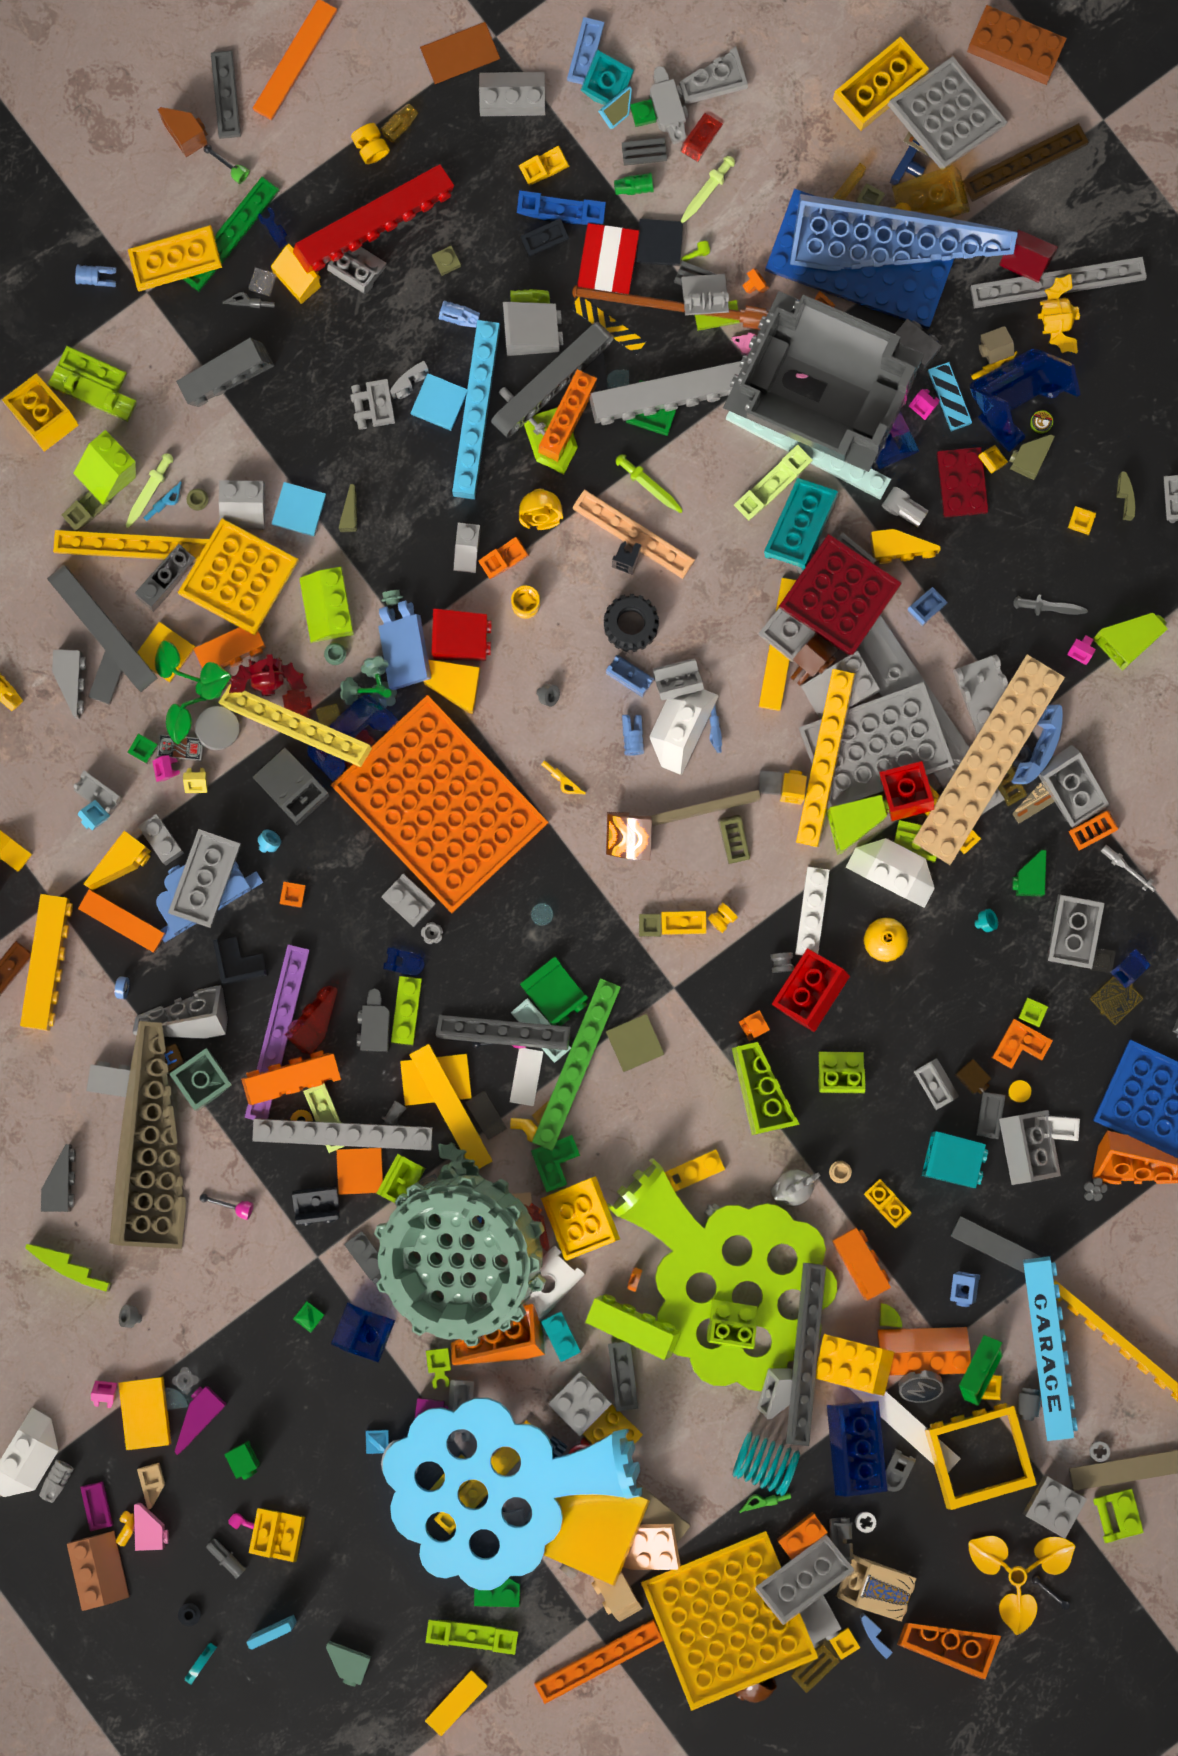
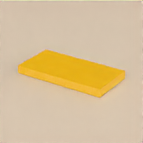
[128,225,222,291]

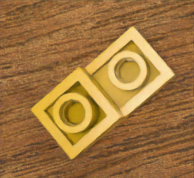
[864,1179,912,1229]

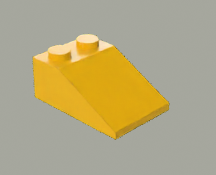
[2,373,79,452]
[84,831,150,890]

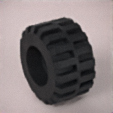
[604,594,659,652]

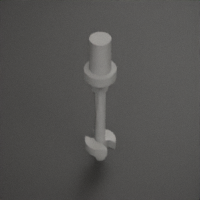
[499,387,546,436]
[1101,845,1156,892]

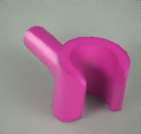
[228,1513,260,1530]

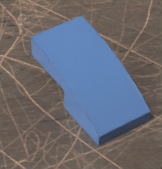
[860,1613,893,1659]

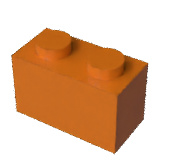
[777,1512,828,1560]

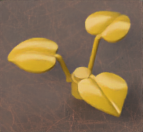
[969,1536,1075,1635]

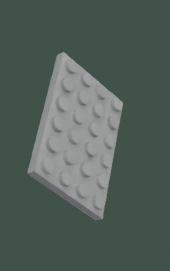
[799,682,954,809]

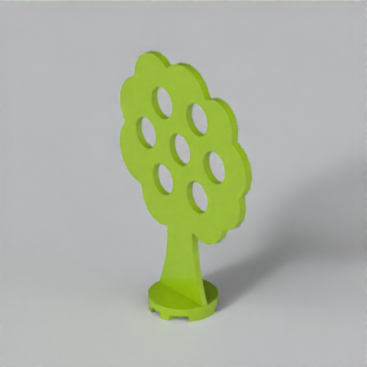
[607,1158,837,1391]

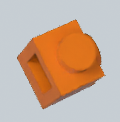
[739,1010,770,1041]

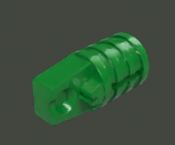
[614,173,654,195]

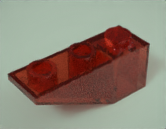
[285,986,338,1054]

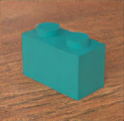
[541,1311,581,1362]

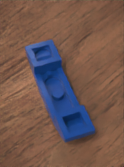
[517,190,606,225]

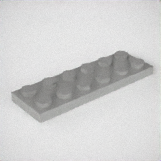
[758,533,876,662]

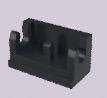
[612,541,642,575]

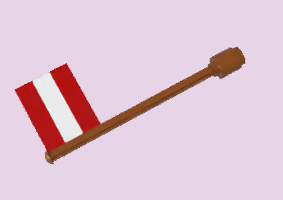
[572,223,769,330]

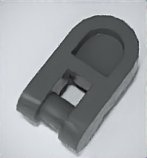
[882,1449,916,1492]

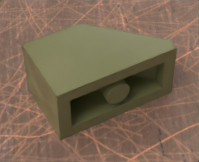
[1009,435,1055,480]

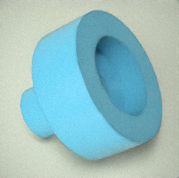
[258,829,281,853]

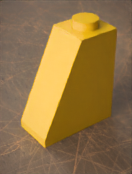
[424,660,480,714]

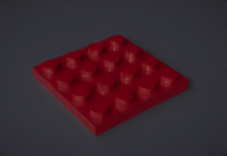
[779,534,902,655]

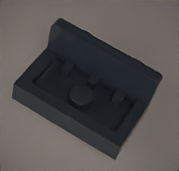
[292,1185,340,1226]

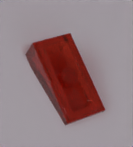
[681,113,723,162]

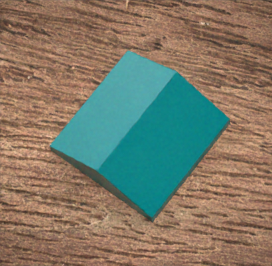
[581,50,634,105]

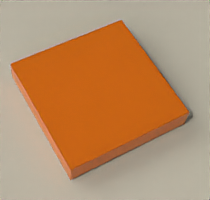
[337,1148,383,1195]

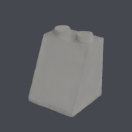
[503,302,563,356]

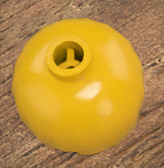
[519,489,563,530]
[863,917,908,962]

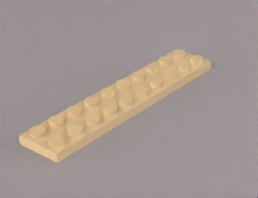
[912,654,1065,865]

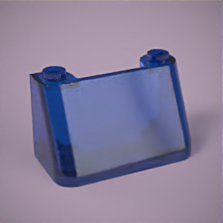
[307,695,398,782]

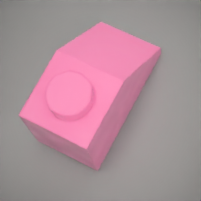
[134,1503,169,1551]

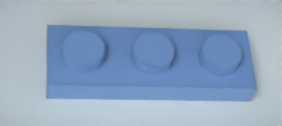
[567,17,604,85]

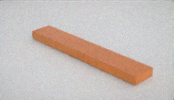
[253,0,337,121]
[534,1619,664,1704]

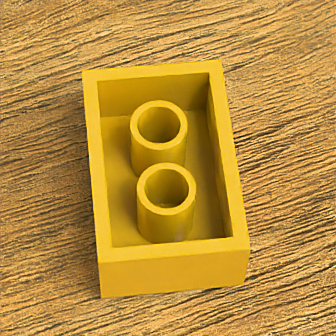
[816,1334,894,1396]

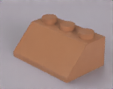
[67,1531,130,1611]

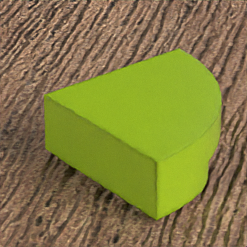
[879,1303,902,1327]

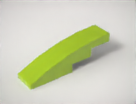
[25,1244,111,1292]

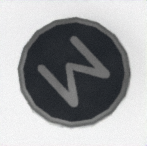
[899,1370,944,1403]

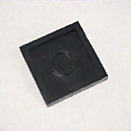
[637,219,683,266]

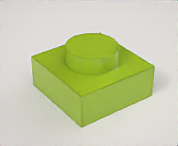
[1018,998,1048,1027]

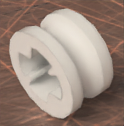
[855,1512,876,1533]

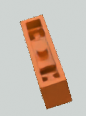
[538,369,597,462]

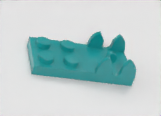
[764,478,838,570]

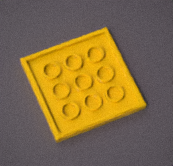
[178,518,299,635]
[544,1494,650,1586]

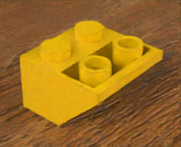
[271,244,321,304]

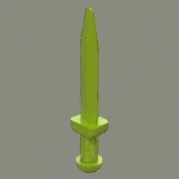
[616,455,682,513]

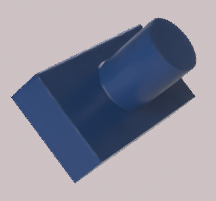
[890,140,926,187]

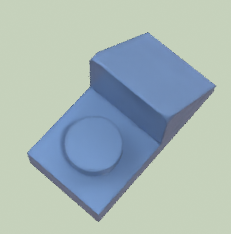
[908,587,948,626]

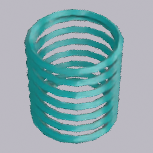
[732,1431,800,1496]

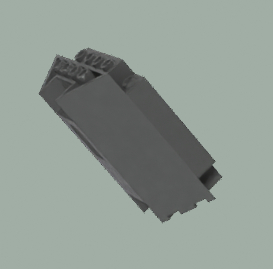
[723,291,924,472]

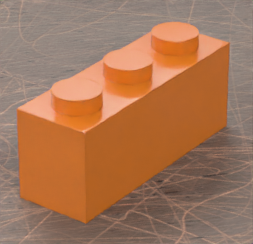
[193,627,266,668]

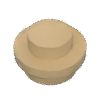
[829,1161,852,1183]

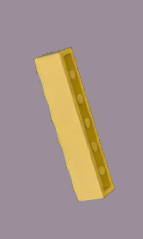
[20,894,73,1031]

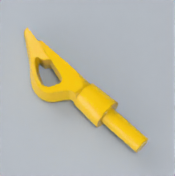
[971,351,1017,380]
[541,760,586,794]

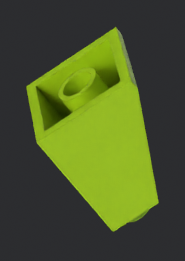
[73,430,136,505]
[1093,613,1168,671]
[827,795,889,855]

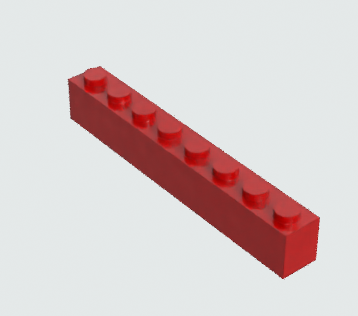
[293,164,454,274]

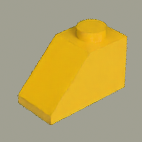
[780,770,807,805]

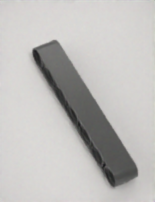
[491,322,614,438]
[47,565,158,692]

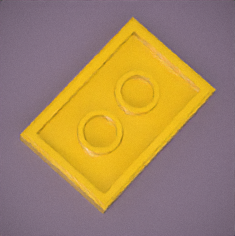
[400,1054,472,1106]
[118,1377,171,1450]

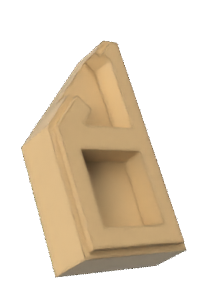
[137,1462,165,1509]

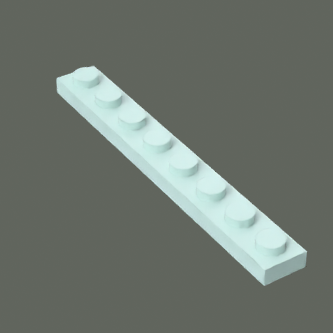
[726,411,891,500]

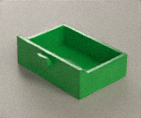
[959,1335,1003,1406]

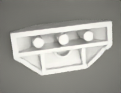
[649,690,719,775]
[846,838,934,908]
[0,1407,59,1497]

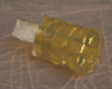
[380,104,418,143]

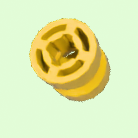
[707,902,738,933]

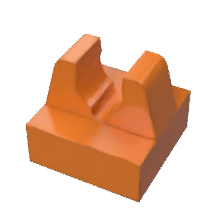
[742,268,770,294]

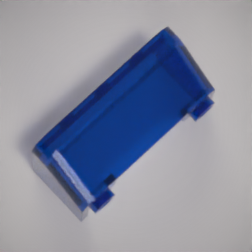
[970,349,1081,434]

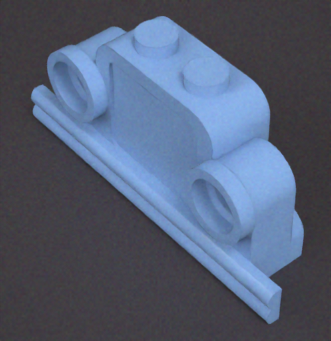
[156,861,263,943]

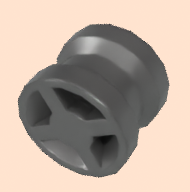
[771,953,794,973]

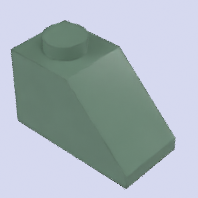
[326,1641,371,1687]

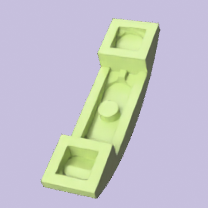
[734,445,813,521]

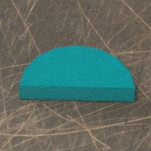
[184,1643,217,1685]

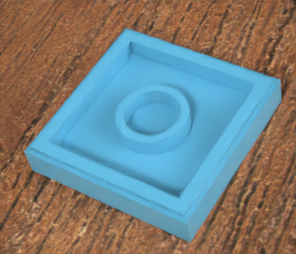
[411,373,467,431]
[272,482,326,537]

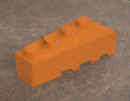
[241,1050,341,1105]
[897,1623,1001,1679]

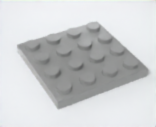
[888,57,1008,171]

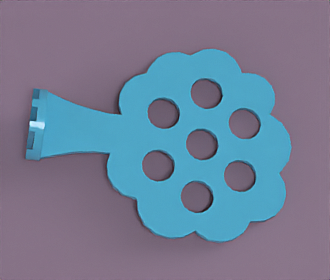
[383,1398,642,1590]

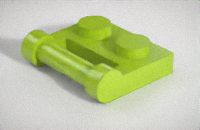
[1093,1488,1144,1543]

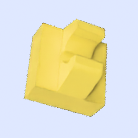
[183,768,208,793]

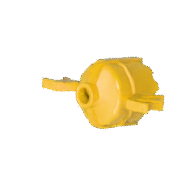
[1038,274,1080,354]

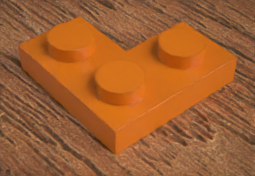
[992,1019,1053,1069]

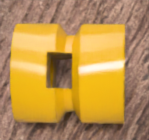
[351,123,390,164]
[511,585,540,619]

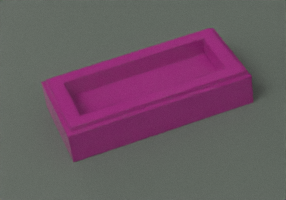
[80,1481,113,1531]

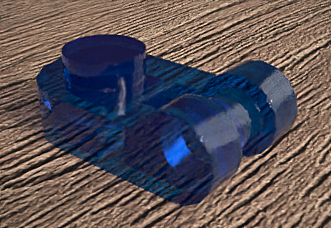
[383,947,425,976]

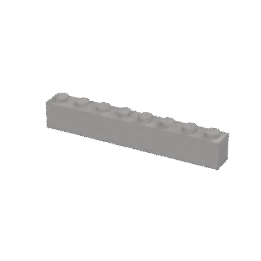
[589,361,742,425]

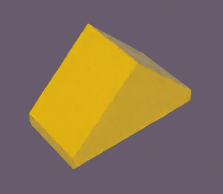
[0,830,32,872]

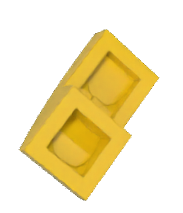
[519,146,569,185]

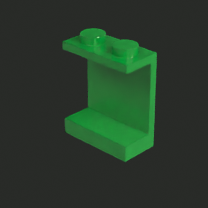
[520,957,588,1026]

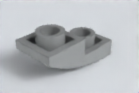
[390,361,429,399]

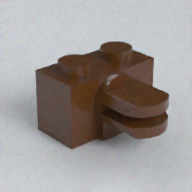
[790,634,839,686]

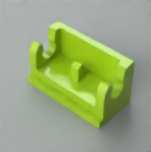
[377,1154,426,1203]

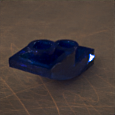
[978,403,1025,452]

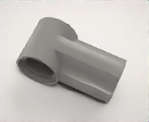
[882,487,929,527]

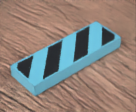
[928,362,972,431]

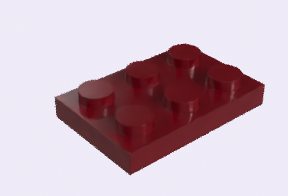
[937,447,988,518]

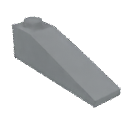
[133,985,228,1038]

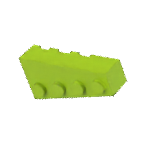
[732,1042,799,1135]

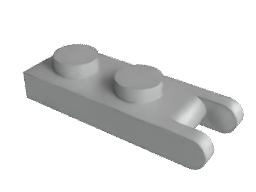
[447,1380,474,1442]

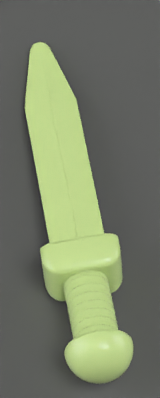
[681,156,735,223]
[126,453,174,528]

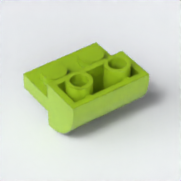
[818,1052,865,1093]
[707,1299,757,1349]

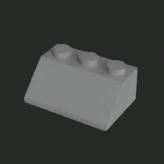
[479,72,545,116]
[999,1110,1061,1185]

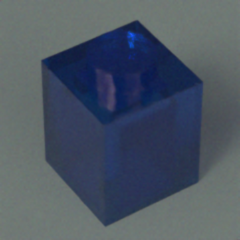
[1110,949,1151,988]

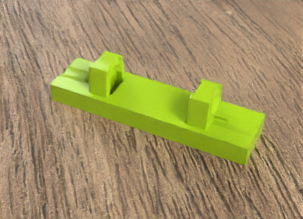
[48,365,137,422]

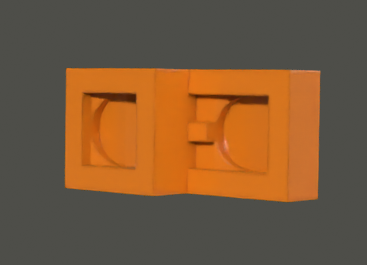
[478,537,529,579]

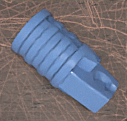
[439,300,480,328]

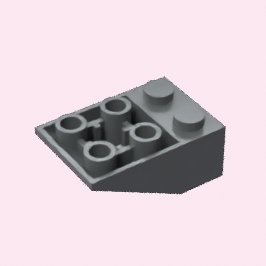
[253,748,330,826]

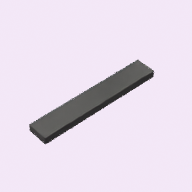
[436,1015,571,1050]

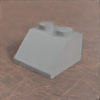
[219,480,266,530]

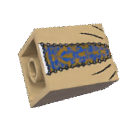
[836,1554,916,1622]

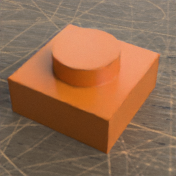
[280,882,306,908]

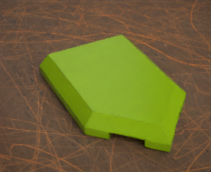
[524,407,578,475]

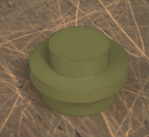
[186,488,209,511]

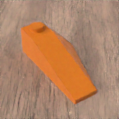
[1092,1131,1178,1184]
[451,1304,545,1365]

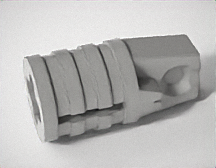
[39,1460,74,1503]

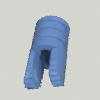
[75,264,116,287]
[622,715,644,756]

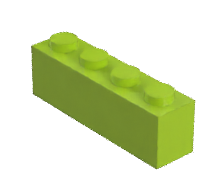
[585,1294,681,1360]

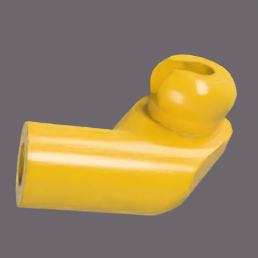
[510,1118,538,1142]
[116,1511,135,1546]

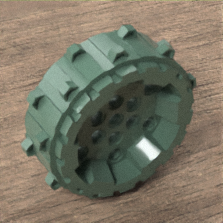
[374,1168,546,1347]

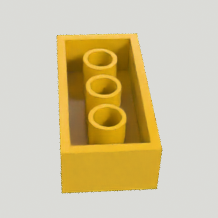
[833,36,929,131]

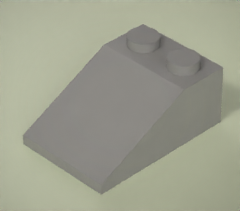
[801,651,880,720]
[1038,745,1109,829]
[1048,894,1104,969]

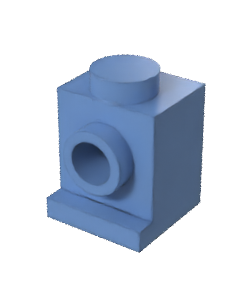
[950,1271,980,1307]

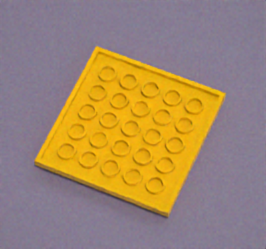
[641,1531,818,1711]

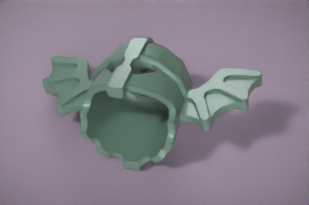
[436,1142,482,1181]

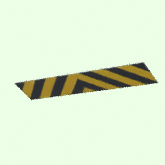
[571,297,646,355]

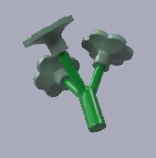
[340,656,397,709]

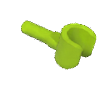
[681,241,710,262]

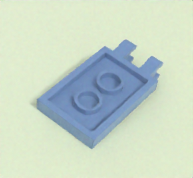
[378,600,431,690]

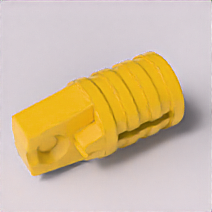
[0,673,23,711]

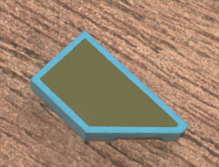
[598,86,632,129]

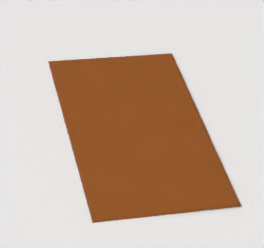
[420,22,500,84]

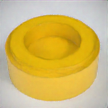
[1008,1080,1031,1103]

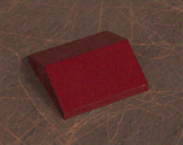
[999,230,1058,283]

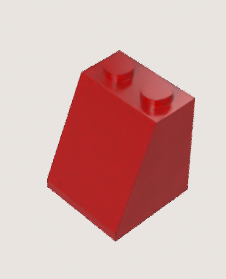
[432,609,492,661]

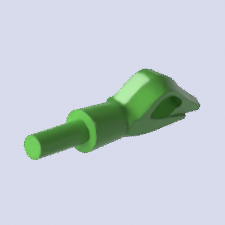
[739,1493,791,1513]

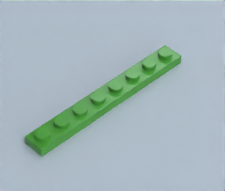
[532,978,621,1151]

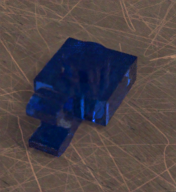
[258,207,287,249]

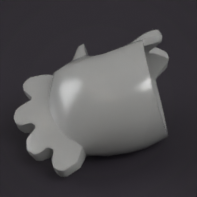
[771,1169,820,1206]

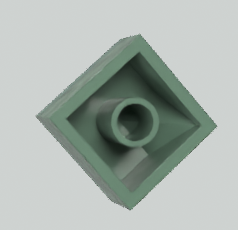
[170,1048,232,1111]

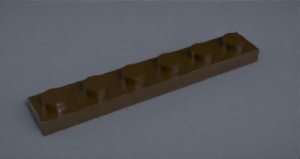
[962,123,1089,202]

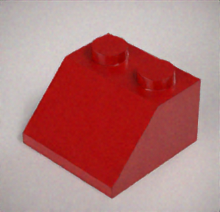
[879,761,934,821]

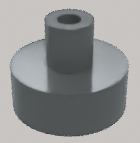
[536,683,560,707]
[119,1305,142,1328]

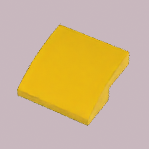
[249,1508,305,1562]

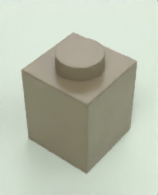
[979,326,1014,364]

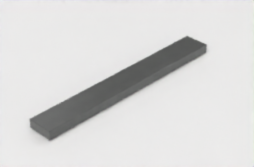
[786,1263,826,1446]

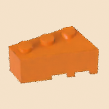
[832,1228,891,1301]

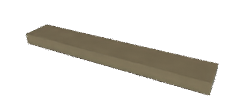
[651,790,761,827]
[1069,1450,1178,1491]

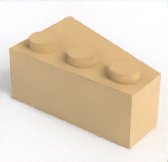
[587,1570,643,1622]

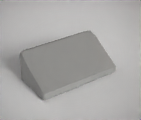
[914,1059,959,1110]

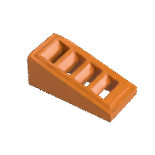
[1069,810,1119,850]

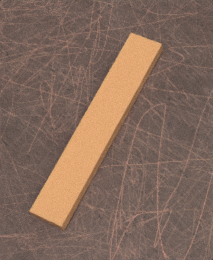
[573,489,695,579]

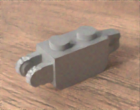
[649,66,689,144]

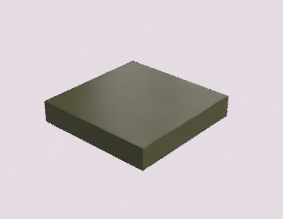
[606,1014,664,1072]

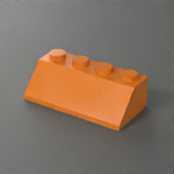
[877,1327,971,1375]

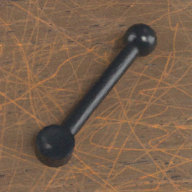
[1032,1575,1070,1610]

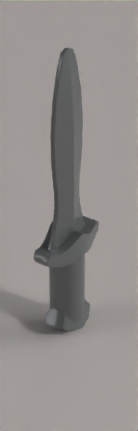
[1013,594,1088,616]

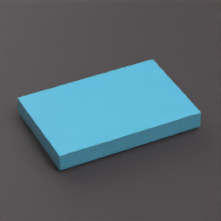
[247,1615,297,1650]

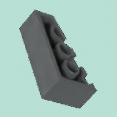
[176,338,275,407]

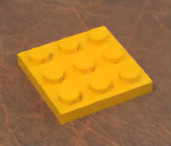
[541,1176,620,1261]

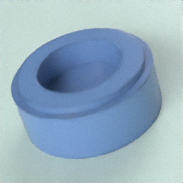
[115,976,129,999]

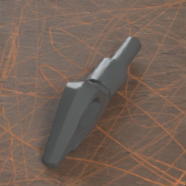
[222,292,275,308]

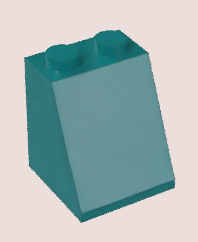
[921,1131,988,1188]

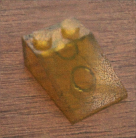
[892,165,970,218]

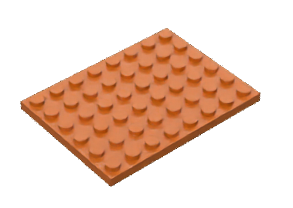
[331,695,549,913]

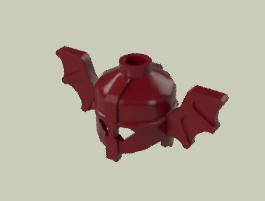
[229,654,307,697]

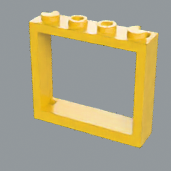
[925,1403,1037,1510]

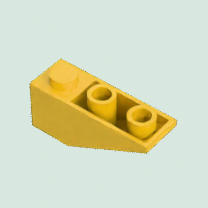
[870,529,940,564]

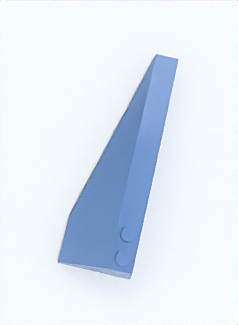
[790,194,1018,271]

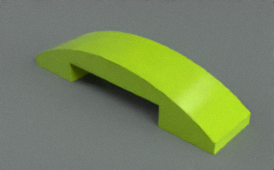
[425,1619,518,1655]

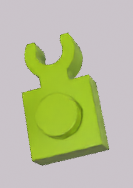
[426,1348,451,1389]

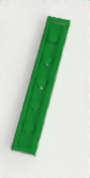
[183,176,280,292]

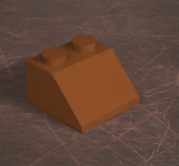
[157,107,208,158]

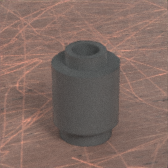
[1016,1387,1041,1421]

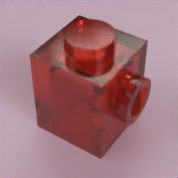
[282,689,312,719]

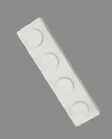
[795,867,830,956]

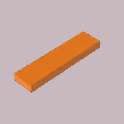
[78,890,166,953]

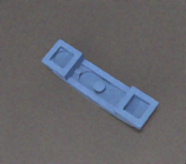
[1012,705,1063,784]

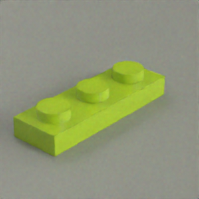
[391,976,422,1045]

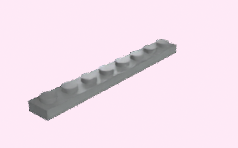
[970,257,1147,308]
[253,1118,433,1150]

